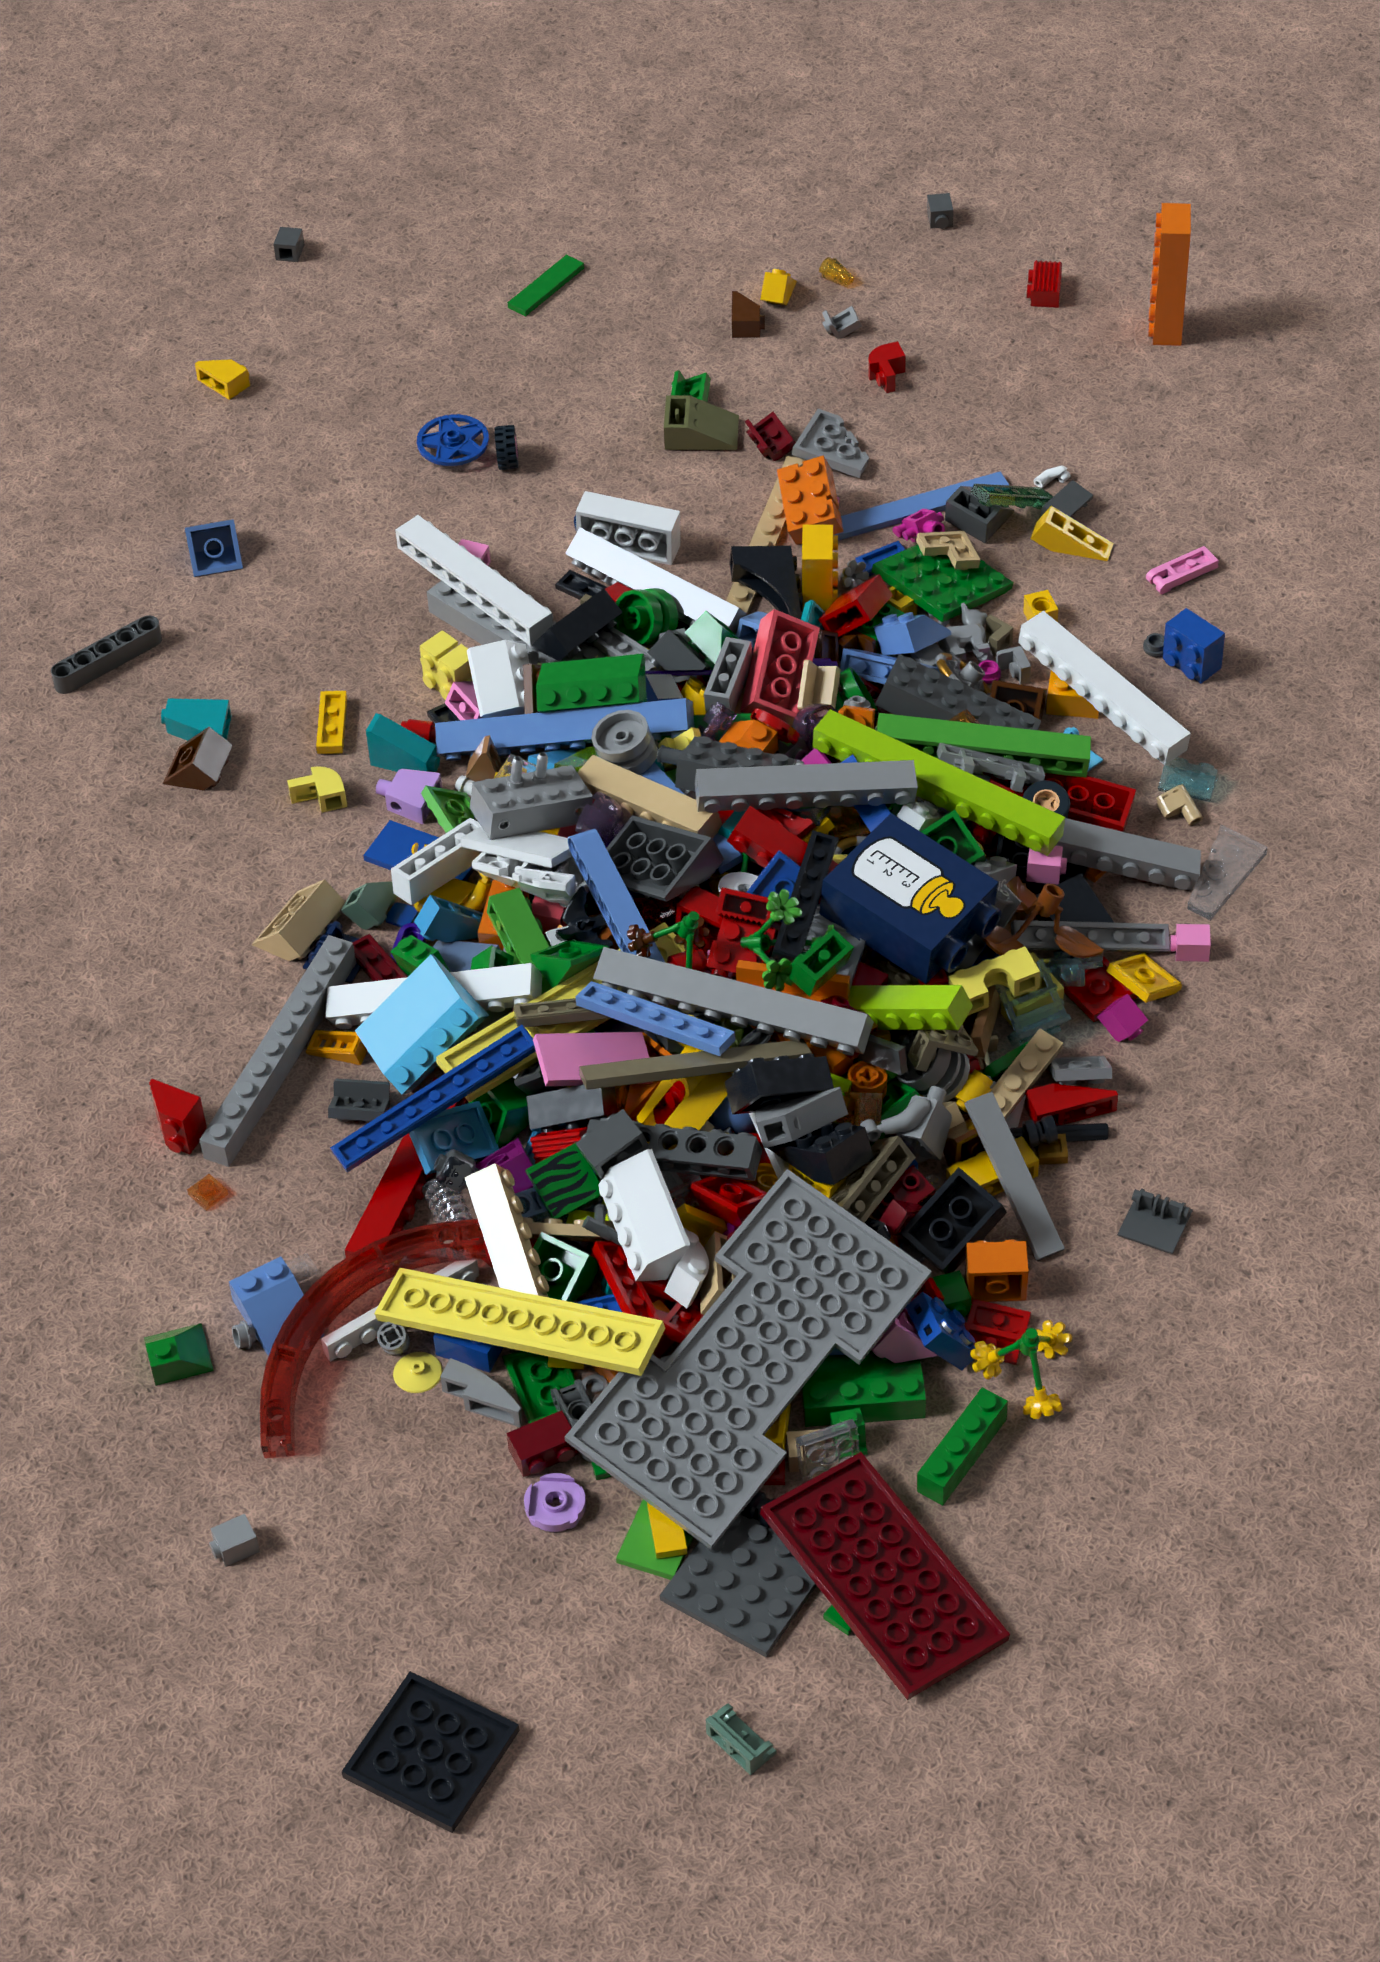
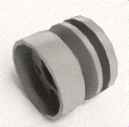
[896,1031,970,1102]

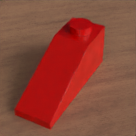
[1025,1083,1118,1125]

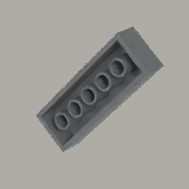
[875,654,1041,730]

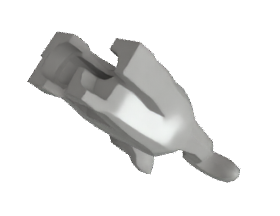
[928,603,993,663]

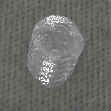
[422,1179,474,1240]

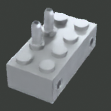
[470,752,593,840]

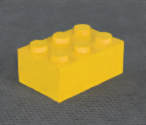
[802,525,838,612]

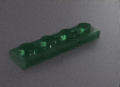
[970,484,1054,509]

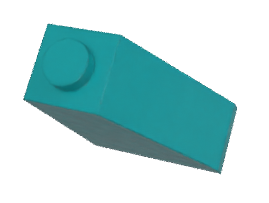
[161,698,232,741]
[366,713,440,772]

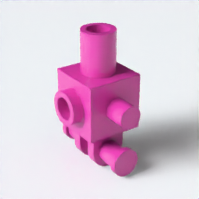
[892,508,945,543]

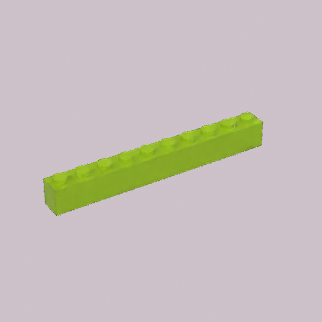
[813,709,1066,856]

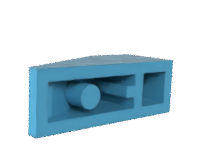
[414,895,483,942]

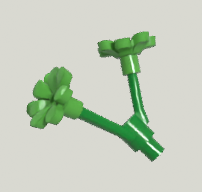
[740,889,835,992]

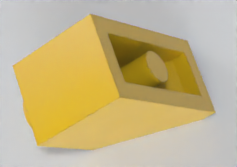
[195,359,250,400]

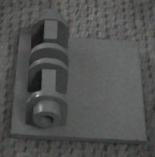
[1117,1188,1193,1254]

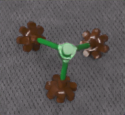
[627,911,710,969]

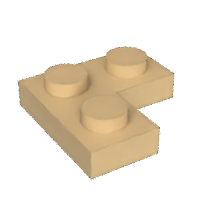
[916,531,980,570]

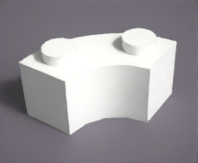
[664,1228,709,1309]

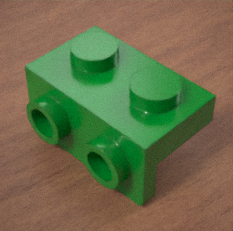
[671,370,711,402]

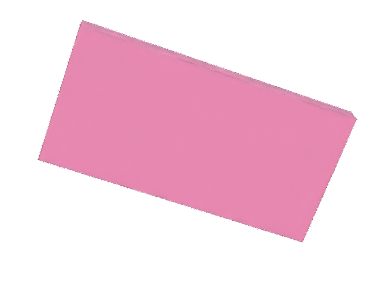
[533,1032,653,1086]

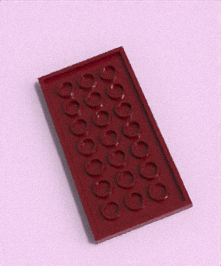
[760,1452,1010,1700]

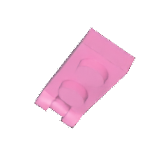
[1146,546,1219,595]

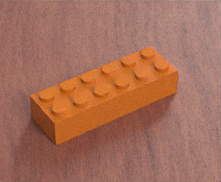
[1148,203,1191,346]

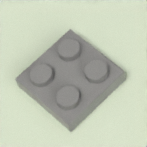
[1048,1056,1112,1085]

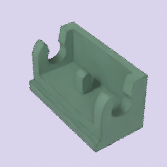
[706,1703,776,1775]

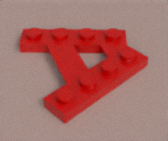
[592,1241,704,1344]

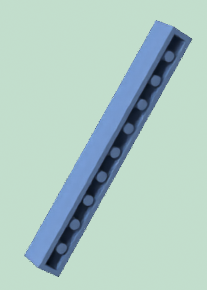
[435,698,694,761]

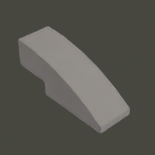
[440,1358,523,1427]

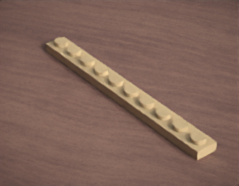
[726,456,806,615]

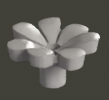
[841,560,869,590]

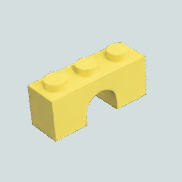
[948,946,1040,1015]

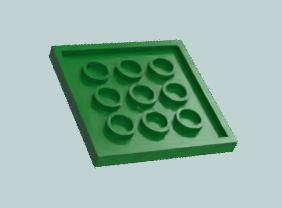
[872,544,1013,622]

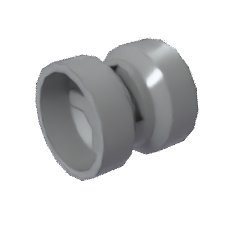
[377,1322,410,1356]

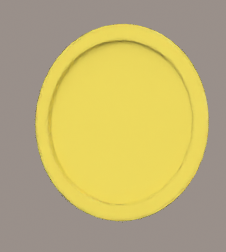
[393,1352,443,1393]

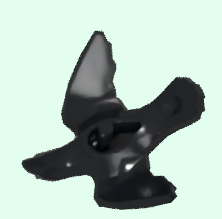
[555,886,613,946]

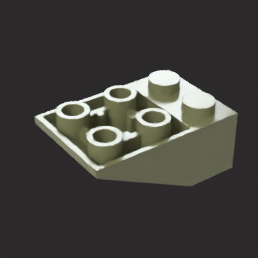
[664,395,739,450]

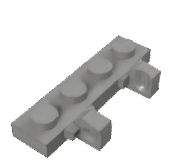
[937,743,1045,792]

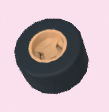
[1023,780,1070,819]

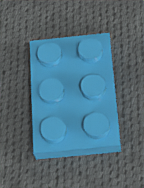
[409,1101,499,1175]

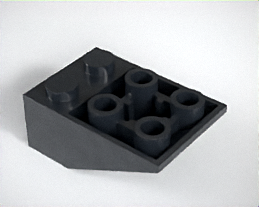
[768,1122,874,1185]

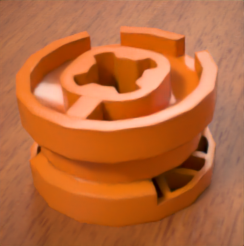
[847,1061,888,1105]

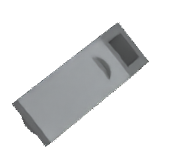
[756,1087,848,1148]

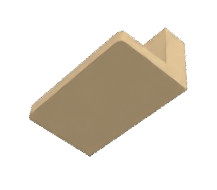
[797,660,841,719]

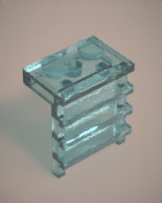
[995,959,1071,1046]

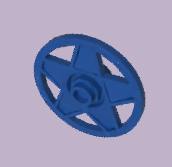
[417,414,489,466]

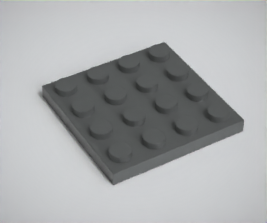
[660,1512,817,1657]

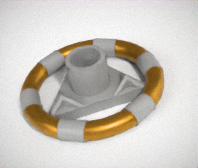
[936,653,991,696]

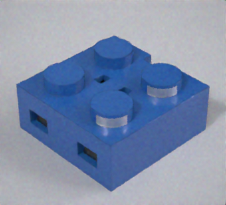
[905,1292,975,1371]

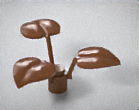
[982,876,1104,958]

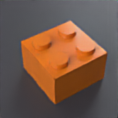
[965,1239,1029,1302]

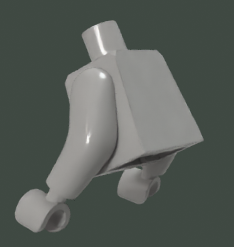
[860,1086,952,1164]

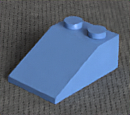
[229,1257,324,1362]

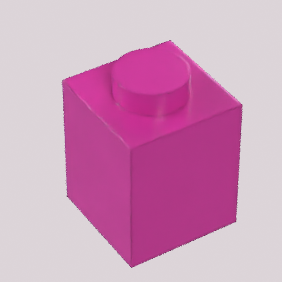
[1097,994,1148,1042]

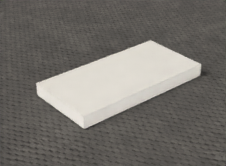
[461,823,572,868]

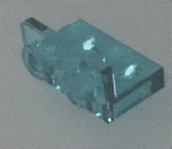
[1158,757,1219,802]

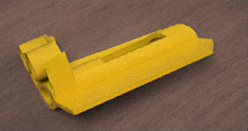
[637,1014,733,1150]

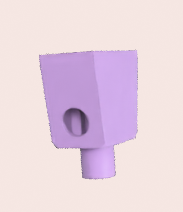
[376,769,442,824]

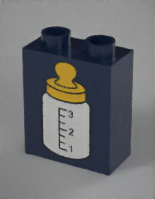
[819,813,1002,984]

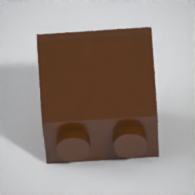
[990,680,1048,729]
[163,727,233,791]

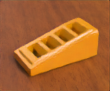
[306,1030,368,1065]

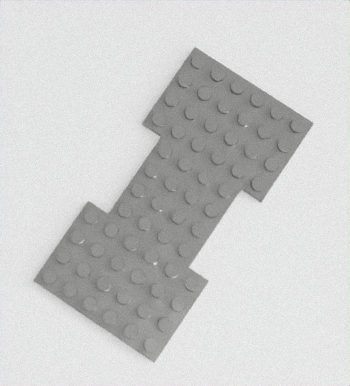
[565,1169,932,1550]

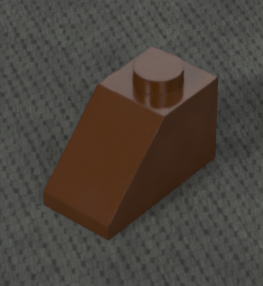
[732,291,765,338]

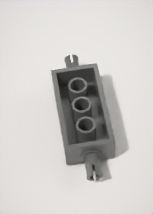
[657,736,797,809]

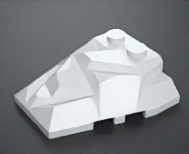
[472,852,590,907]

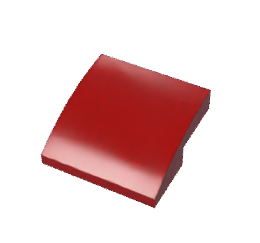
[964,1299,1031,1365]

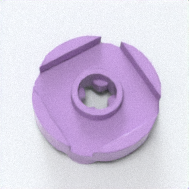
[524,1473,586,1532]

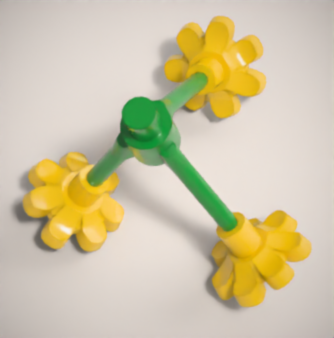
[970,1320,1072,1419]

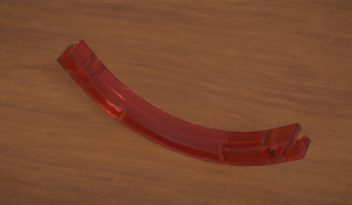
[260,1219,487,1458]

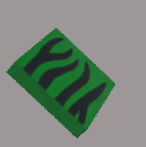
[525,1143,601,1219]

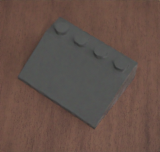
[606,815,724,902]

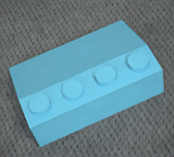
[355,954,489,1094]

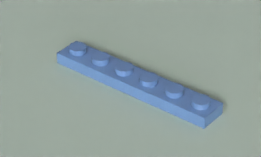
[575,981,735,1056]

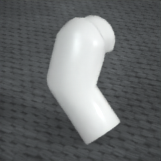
[1033,465,1071,489]

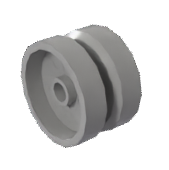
[591,710,658,775]

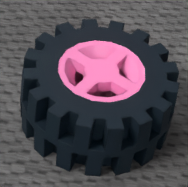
[494,425,519,470]

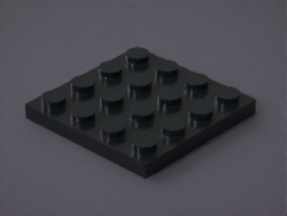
[341,1671,520,1833]

